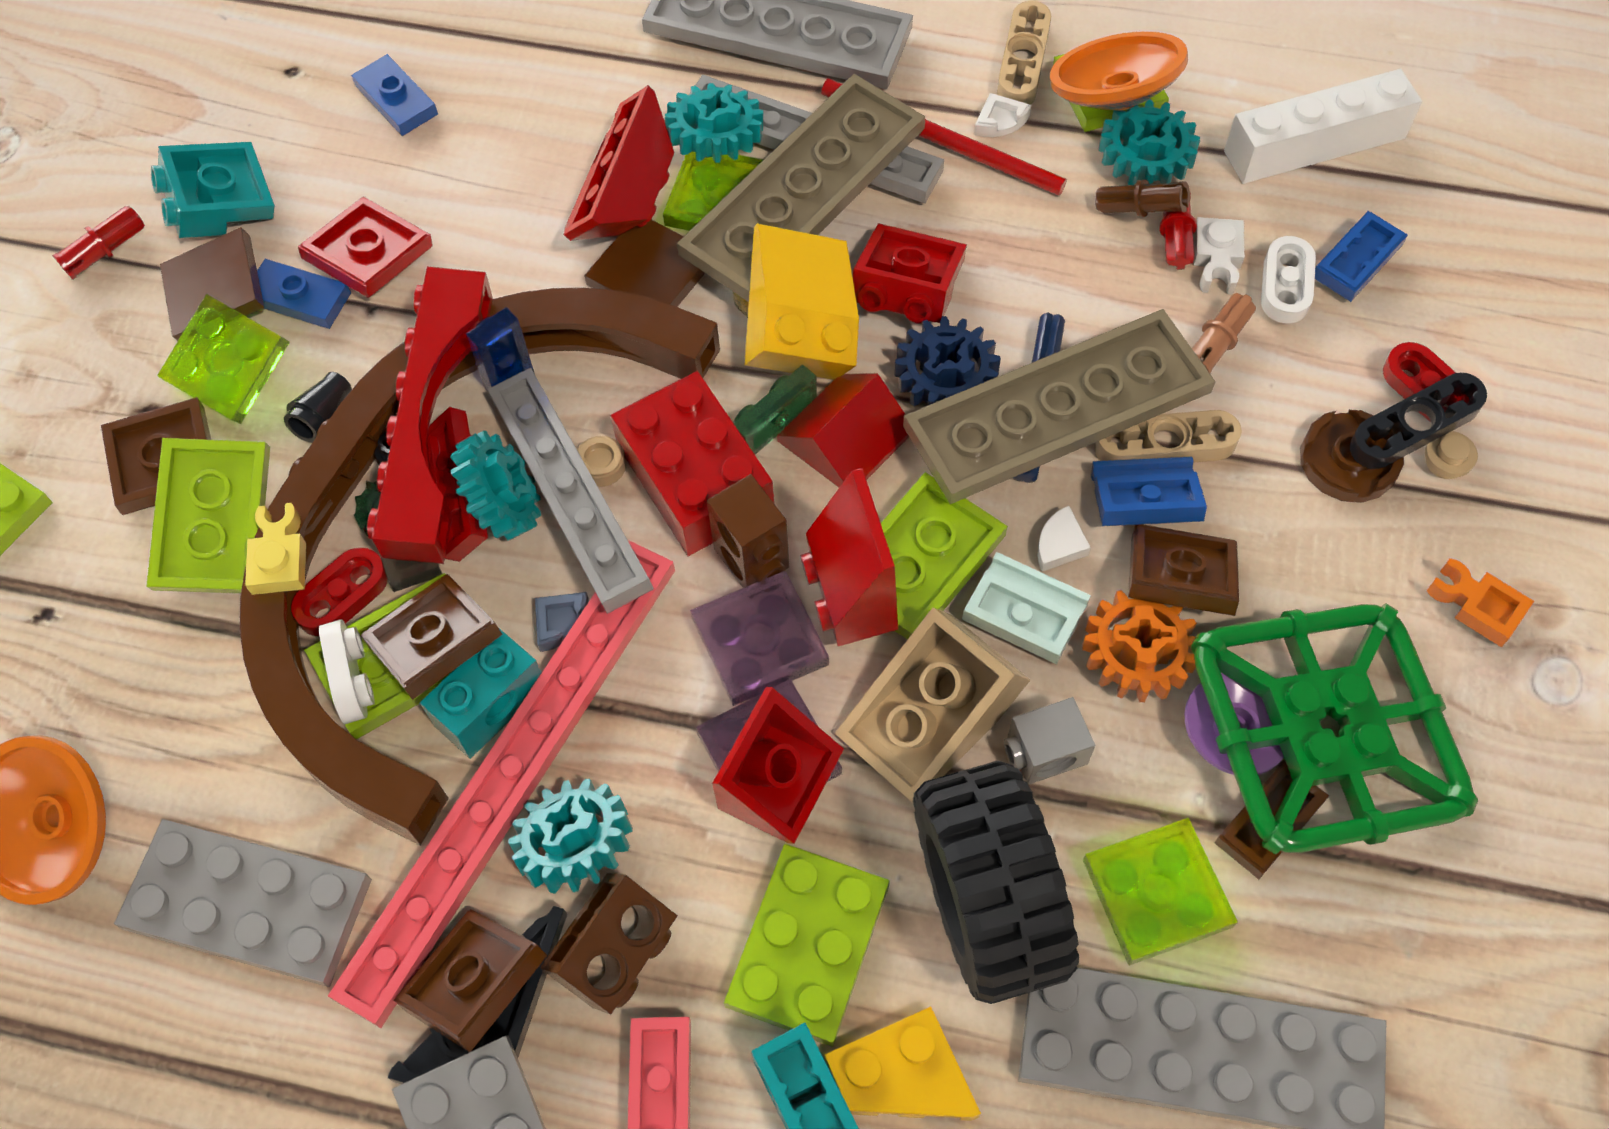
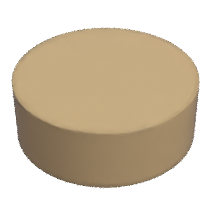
[577,436,626,487]

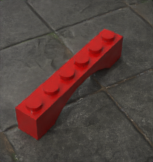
[367,266,493,564]

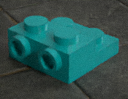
[151,142,275,238]

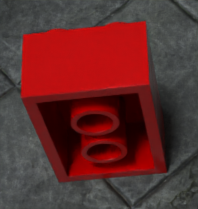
[610,371,774,556]

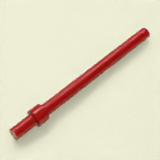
[821,78,1067,196]

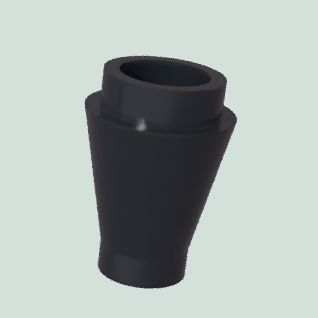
[284,372,352,443]

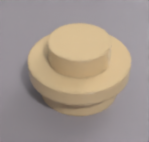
[1425,431,1478,479]

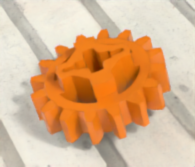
[1082,590,1197,703]

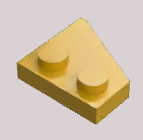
[824,1006,981,1121]

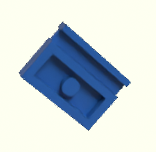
[1091,457,1207,526]

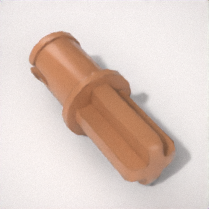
[1192,293,1256,374]

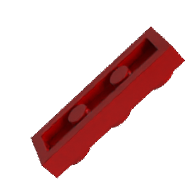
[428,406,488,562]

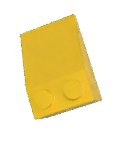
[744,224,859,380]

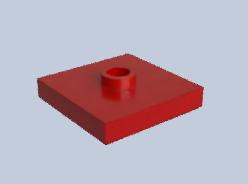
[298,196,433,298]

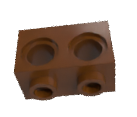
[707,474,789,593]
[540,873,678,1015]

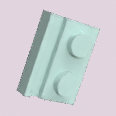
[962,552,1091,665]

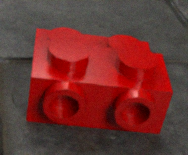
[852,223,967,323]

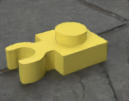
[245,503,306,595]

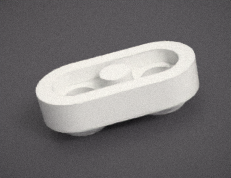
[1261,236,1316,324]
[319,619,375,724]

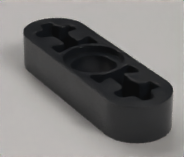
[1350,373,1487,469]

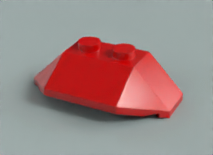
[563,85,675,241]

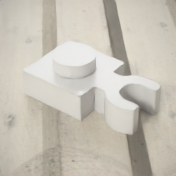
[1194,217,1245,295]

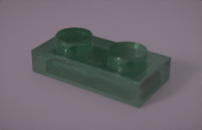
[733,364,817,455]

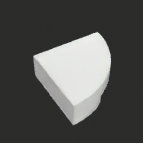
[974,93,1032,137]
[1037,506,1091,572]

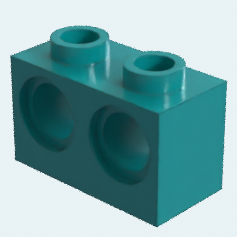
[751,1023,859,1129]

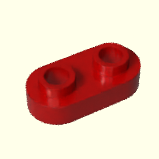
[1383,342,1470,422]
[291,548,388,637]

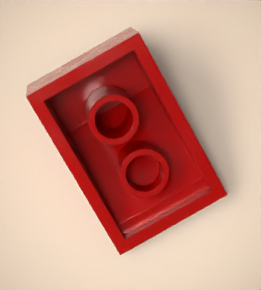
[800,468,898,647]

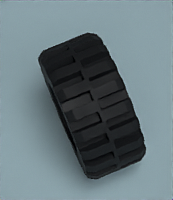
[913,761,1079,1004]

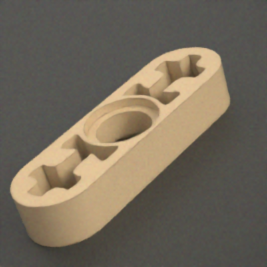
[997,1,1051,105]
[1095,410,1242,463]

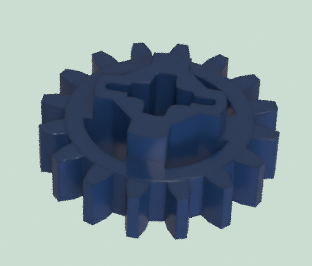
[894,316,1001,406]

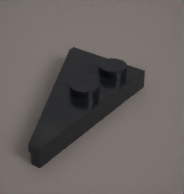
[388,906,567,1084]

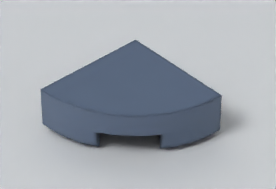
[535,592,589,652]

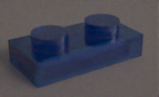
[466,307,535,391]

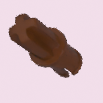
[1095,180,1190,217]

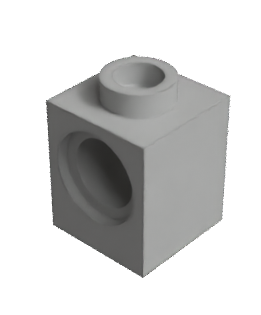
[1004,697,1096,785]

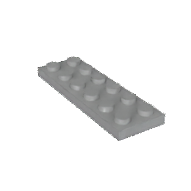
[642,0,913,89]
[1018,968,1386,1129]

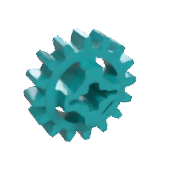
[665,83,763,163]
[1099,99,1200,185]
[450,430,541,541]
[508,779,633,894]

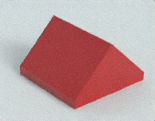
[777,373,909,487]
[712,687,844,844]

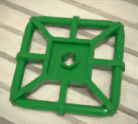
[1191,603,1478,854]

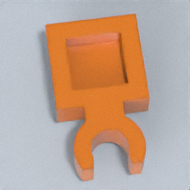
[1427,558,1534,647]

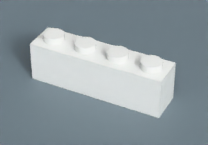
[1224,69,1422,184]

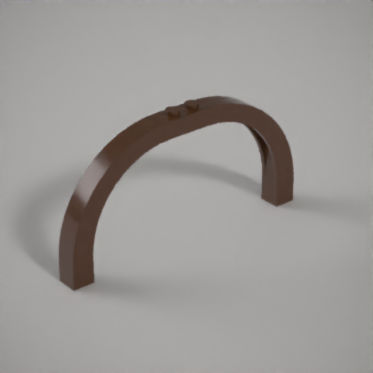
[239,288,720,846]

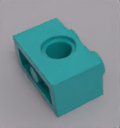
[420,628,541,759]

